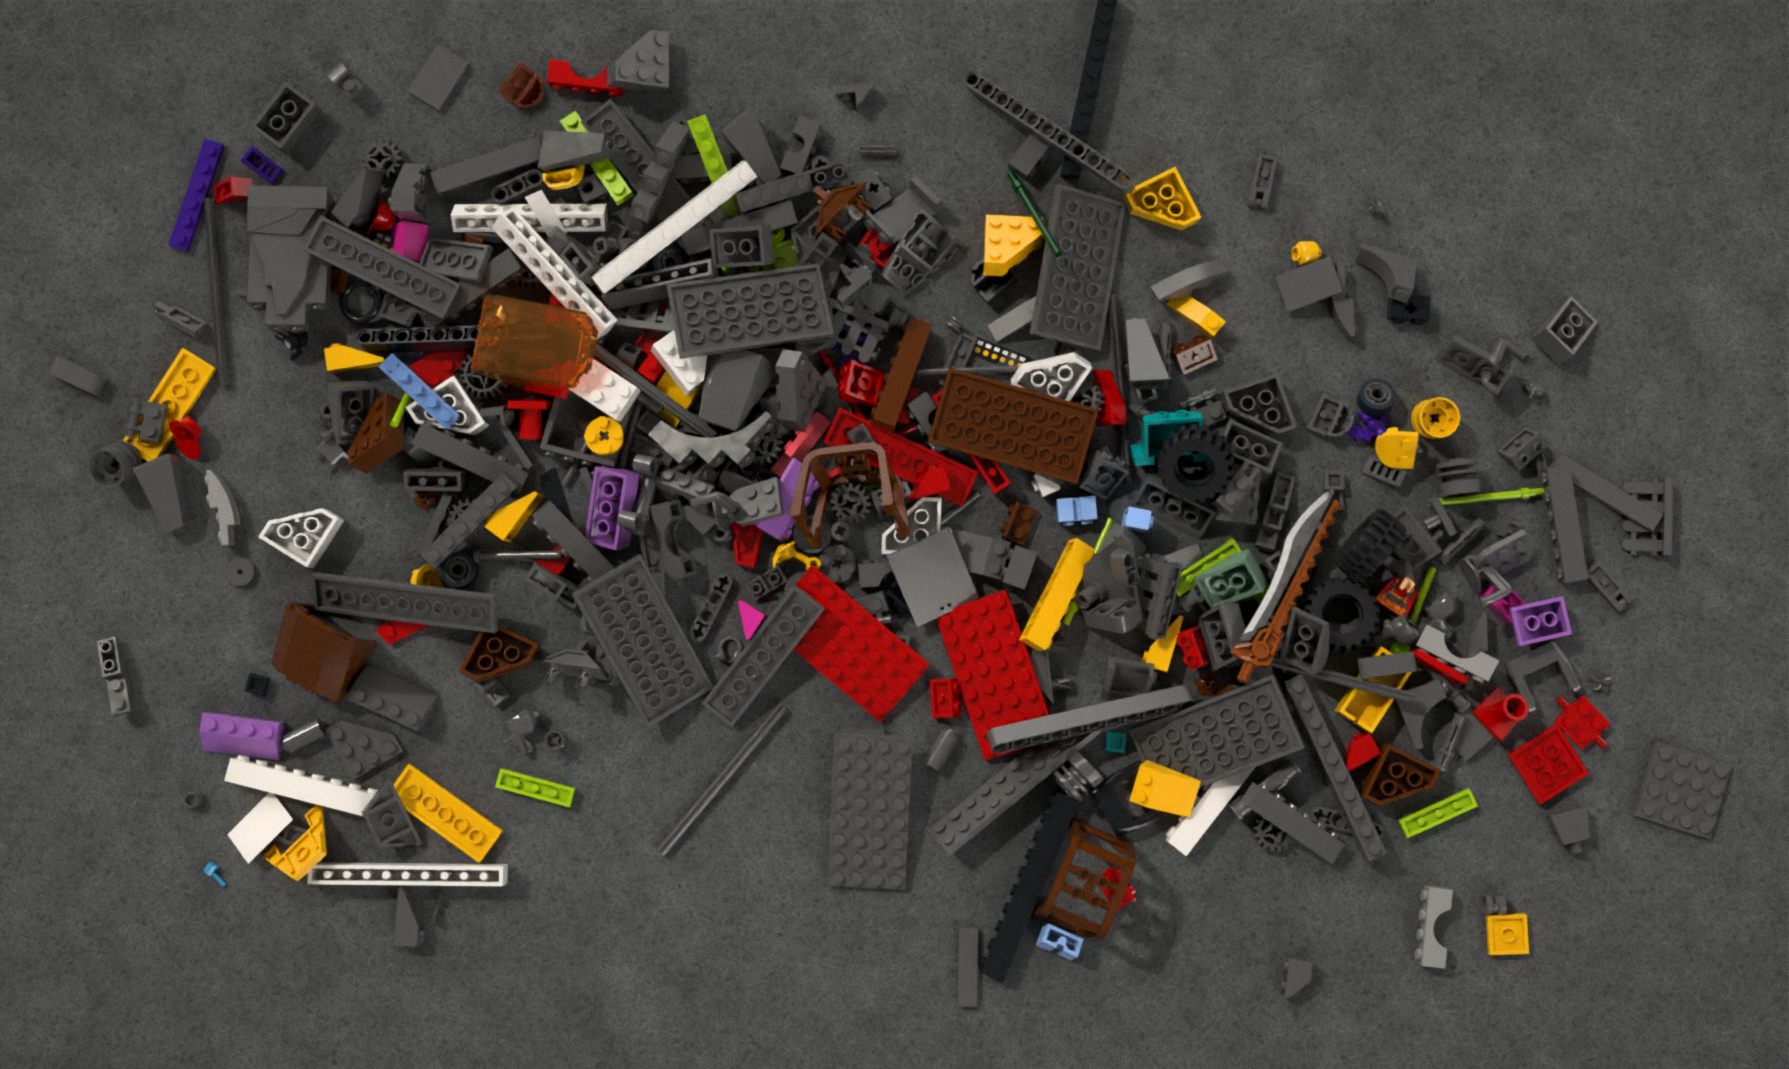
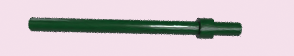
[1007,171,1062,257]

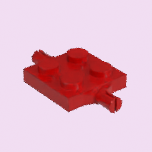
[1553,695,1611,750]

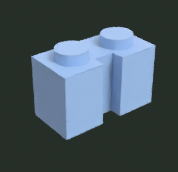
[1056,496,1097,526]
[1121,507,1154,533]
[1036,924,1084,960]

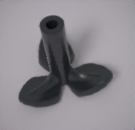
[275,331,308,361]

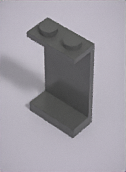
[864,176,942,248]

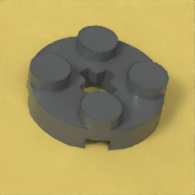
[793,515,832,554]
[819,545,856,583]

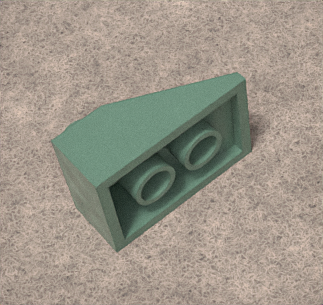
[1194,548,1266,609]

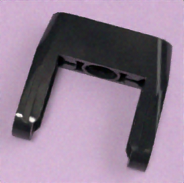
[1091,760,1168,837]

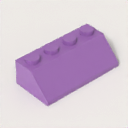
[754,458,820,543]
[585,466,640,550]
[199,712,286,761]

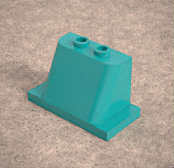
[1130,410,1212,466]

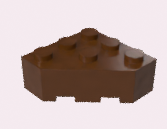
[348,393,405,474]
[459,625,541,683]
[1359,743,1441,806]

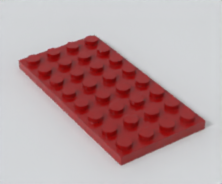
[762,564,930,723]
[936,589,1050,760]

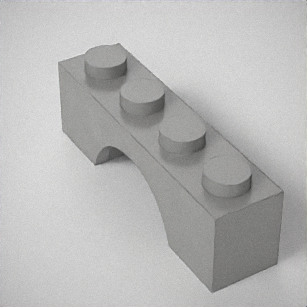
[1416,625,1499,683]
[1415,885,1453,969]

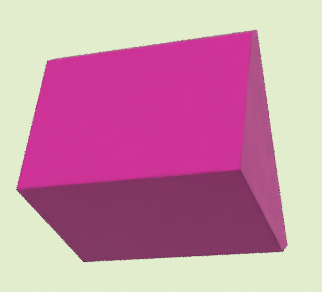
[391,221,429,262]
[1477,583,1525,624]
[738,601,767,640]

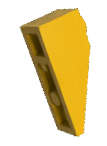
[1167,296,1226,339]
[324,343,386,374]
[1142,615,1184,673]

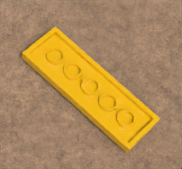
[123,348,217,462]
[394,763,504,863]

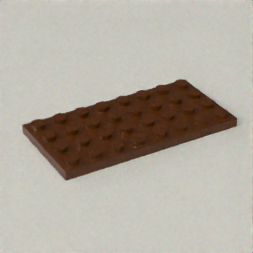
[928,367,1099,484]

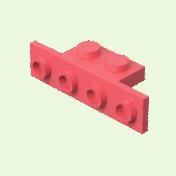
[770,411,831,478]

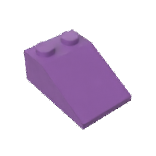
[1509,596,1572,646]

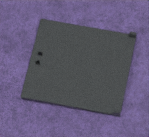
[886,526,979,627]

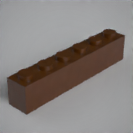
[870,317,932,433]

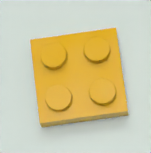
[1486,913,1529,955]

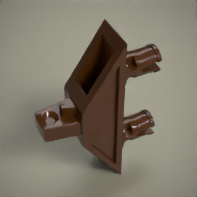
[812,182,872,243]

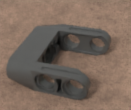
[1503,639,1581,715]

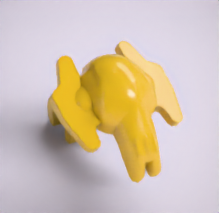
[772,540,821,570]

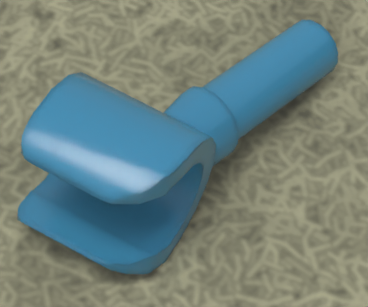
[204,861,226,887]

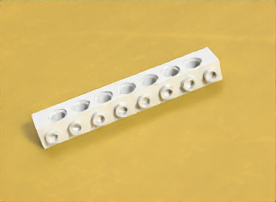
[451,204,608,232]
[492,207,618,341]

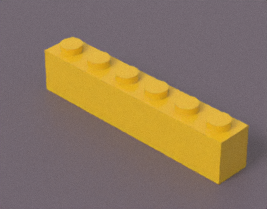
[1019,538,1095,651]

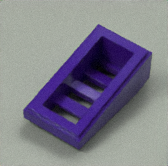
[241,146,284,185]

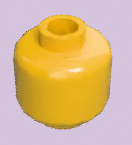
[1291,241,1322,266]

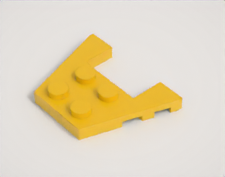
[262,804,327,881]

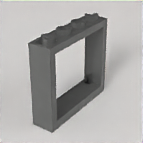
[540,390,634,468]

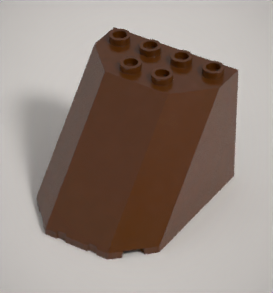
[271,601,378,703]

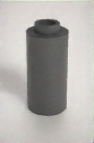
[281,718,327,753]
[923,727,959,772]

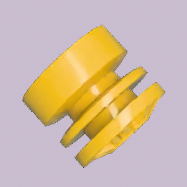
[1411,397,1460,439]

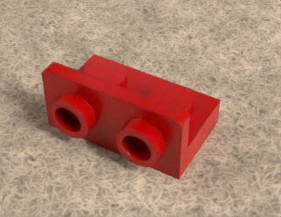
[930,678,962,718]
[1099,865,1136,911]

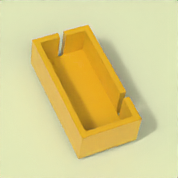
[1334,646,1412,733]

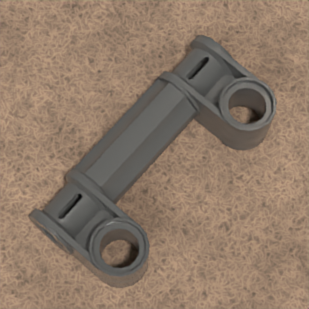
[617,454,664,536]
[1227,758,1302,821]

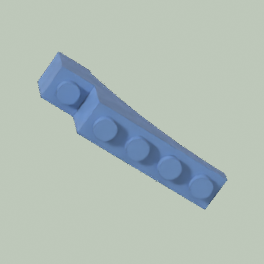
[379,354,460,430]

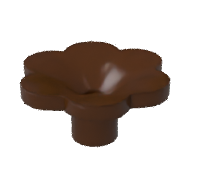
[414,491,437,510]
[1194,672,1219,696]

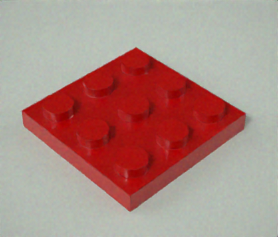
[1506,724,1589,805]

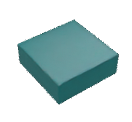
[1105,732,1126,753]

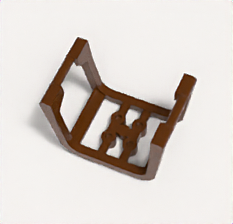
[790,442,911,547]
[1033,818,1136,941]

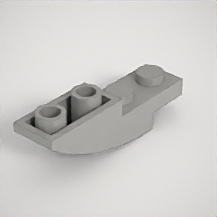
[205,470,241,546]

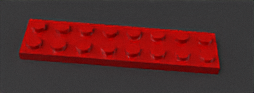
[823,407,978,507]

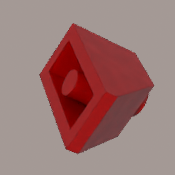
[214,176,254,205]
[909,465,951,501]
[1343,731,1381,772]

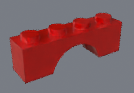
[547,59,625,97]

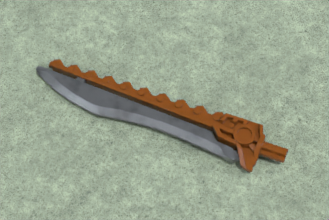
[1230,489,1341,684]

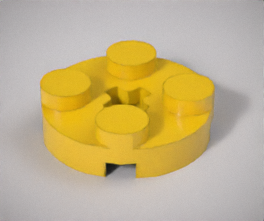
[584,416,624,456]

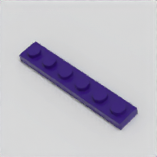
[169,139,225,252]

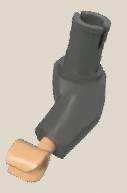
[1383,556,1415,593]

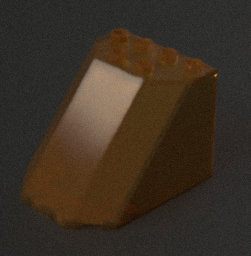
[470,295,598,389]

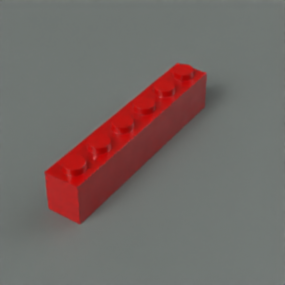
[931,390,1011,495]

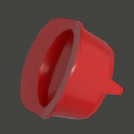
[365,196,396,238]
[169,416,202,460]

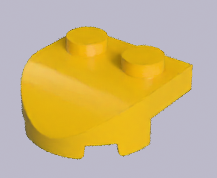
[542,165,585,190]
[1375,427,1419,469]

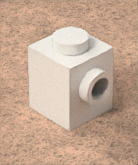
[1031,474,1060,498]

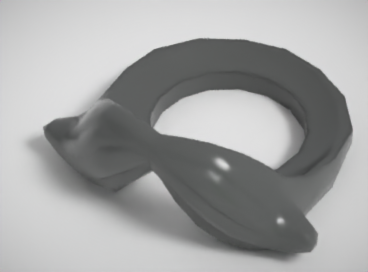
[714,636,742,664]

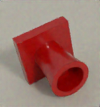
[507,399,553,439]
[1471,686,1528,741]

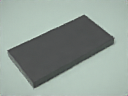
[419,237,493,283]

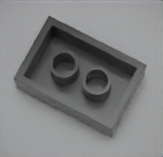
[251,82,322,155]

